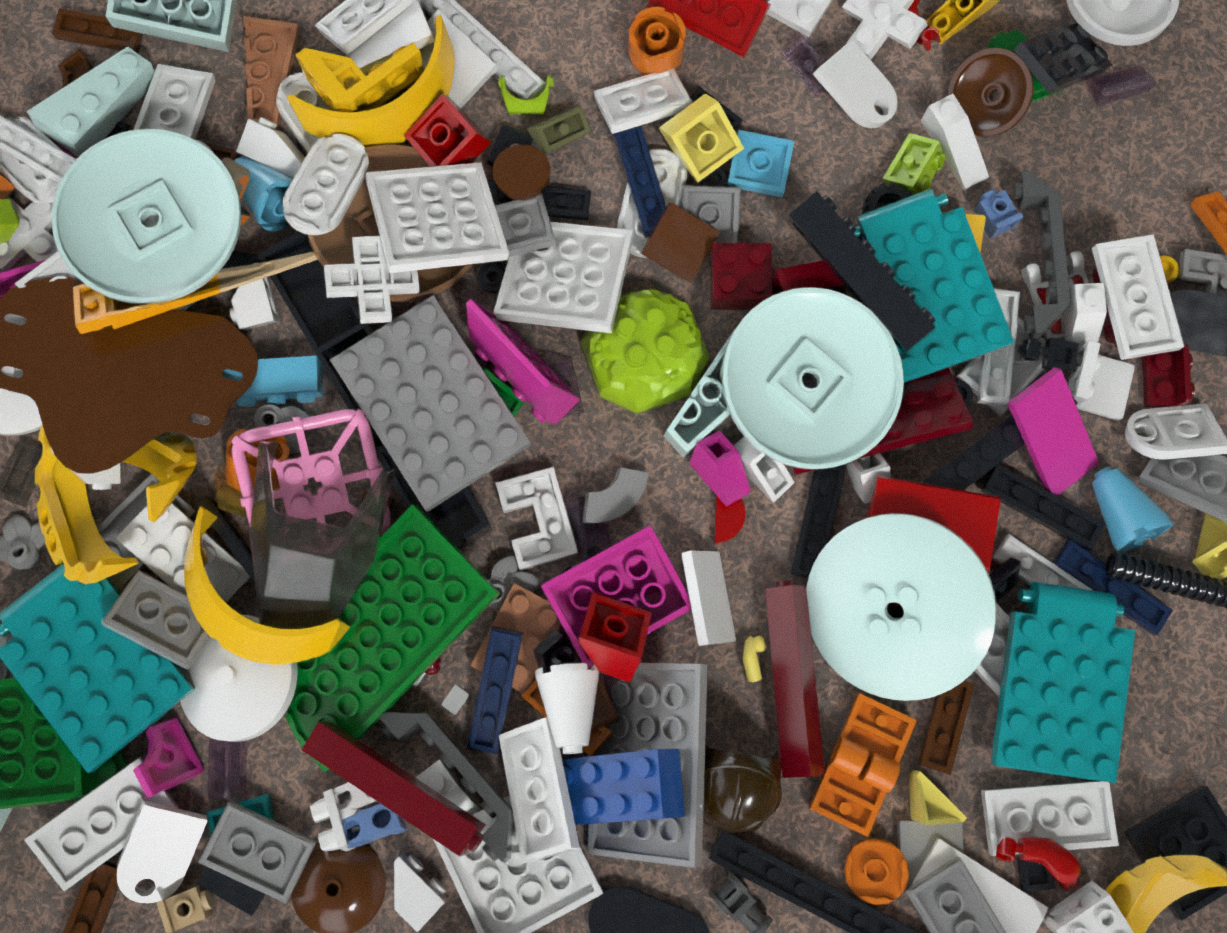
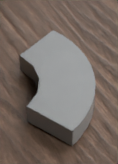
[582,467,649,524]

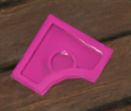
[133,716,205,799]

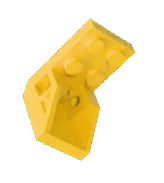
[295,42,424,112]

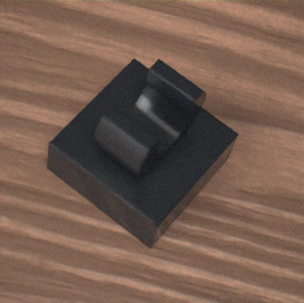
[533,630,575,673]

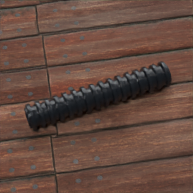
[1105,551,1227,609]

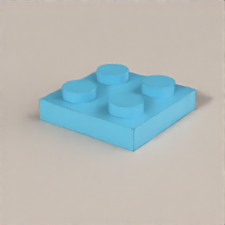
[727,130,794,198]

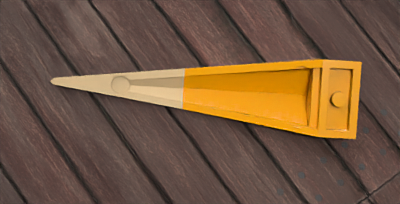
[73,251,321,334]

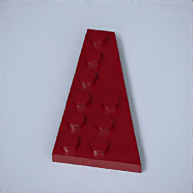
[792,367,973,475]

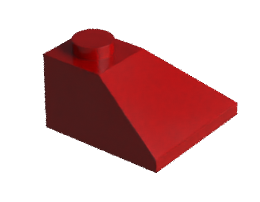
[404,94,491,167]
[578,592,652,682]

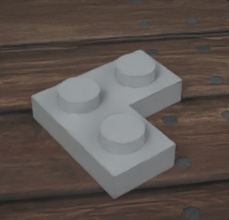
[1178,249,1227,296]

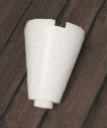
[535,663,599,754]

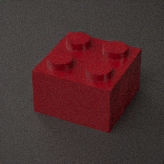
[710,243,773,310]

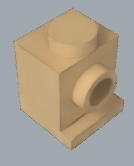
[157,885,214,933]

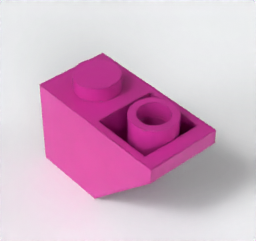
[689,431,750,507]

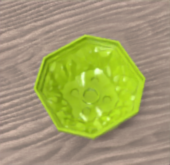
[580,288,710,414]

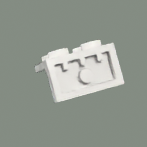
[1068,340,1135,421]
[1043,881,1134,933]

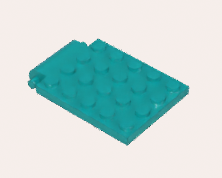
[854,189,1014,383]
[0,563,195,773]
[990,581,1135,783]

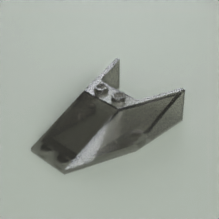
[250,441,395,629]

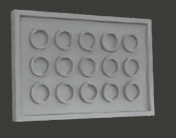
[330,295,531,512]
[587,663,708,868]

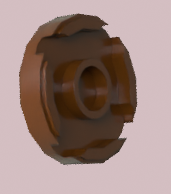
[492,144,551,200]

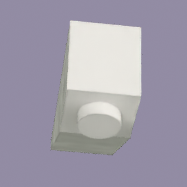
[921,94,989,190]
[236,117,305,178]

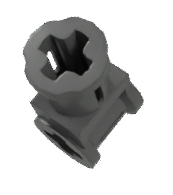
[708,871,773,933]

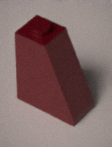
[772,260,846,295]

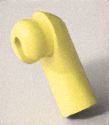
[742,635,766,682]

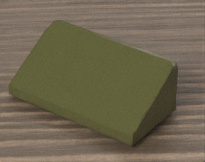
[527,105,591,154]

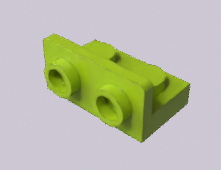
[882,133,945,196]

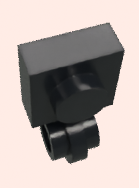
[1018,337,1079,374]

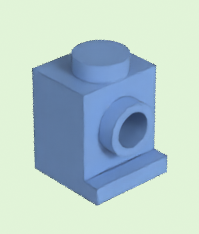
[974,189,1023,239]

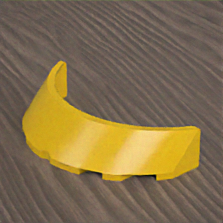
[287,14,455,148]
[35,425,138,584]
[122,432,197,523]
[184,506,350,665]
[1105,855,1227,933]

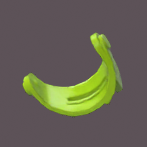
[499,75,554,115]

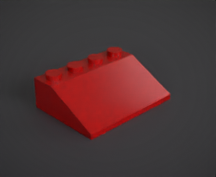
[866,475,1001,573]

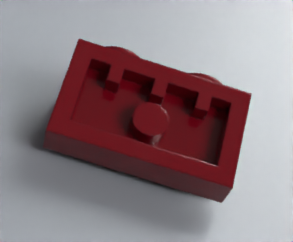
[1142,344,1195,407]

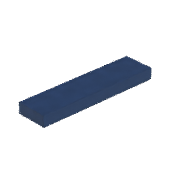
[613,125,666,238]
[1052,540,1173,636]
[467,626,523,754]

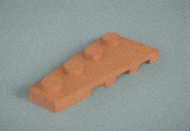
[243,16,301,130]

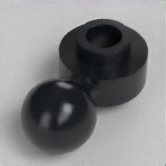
[478,261,505,293]

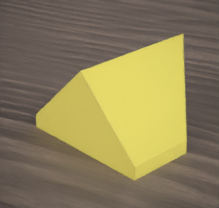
[1192,513,1227,580]
[909,770,967,825]

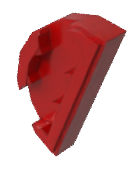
[714,495,746,544]

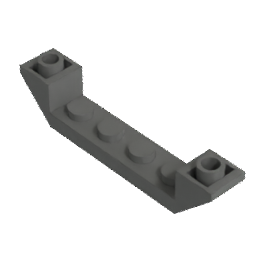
[1013,170,1071,340]
[379,712,513,862]

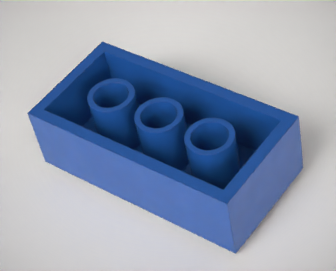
[562,749,685,825]

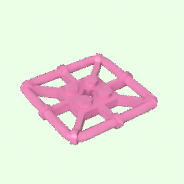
[231,408,391,564]

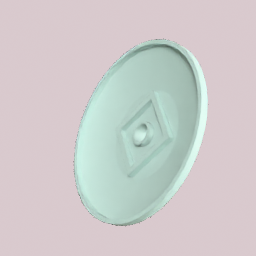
[52,129,241,304]
[722,288,904,469]
[806,513,996,701]

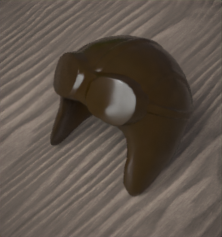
[703,744,782,833]

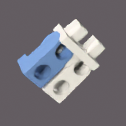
[310,782,408,852]

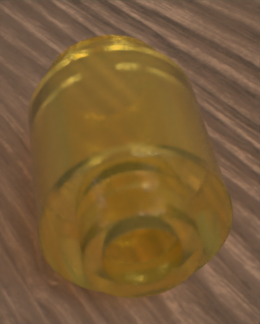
[215,483,264,518]

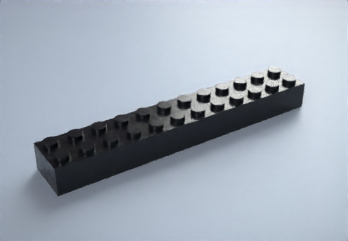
[257,232,493,550]

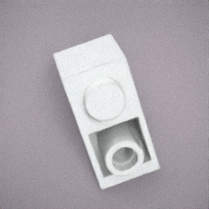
[394,853,448,932]

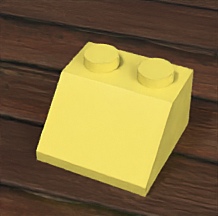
[659,94,744,182]

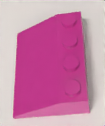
[466,299,580,425]
[541,525,691,667]

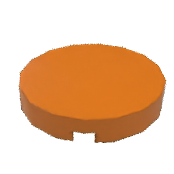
[844,838,909,905]

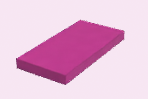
[1007,367,1099,496]

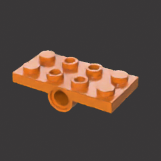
[808,693,917,837]

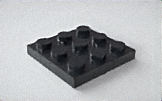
[1124,785,1227,921]

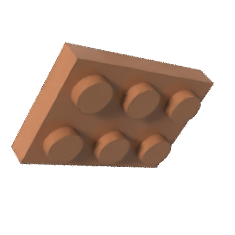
[470,583,562,693]

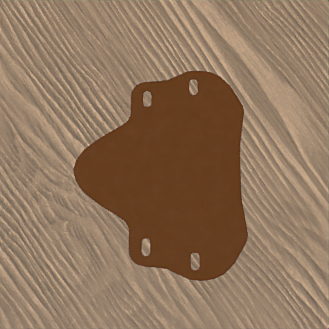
[0,276,258,474]

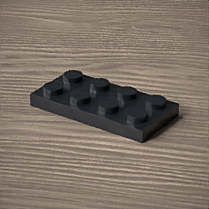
[1014,23,1113,94]

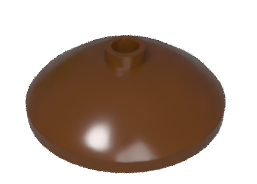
[947,48,1034,137]
[291,842,386,933]

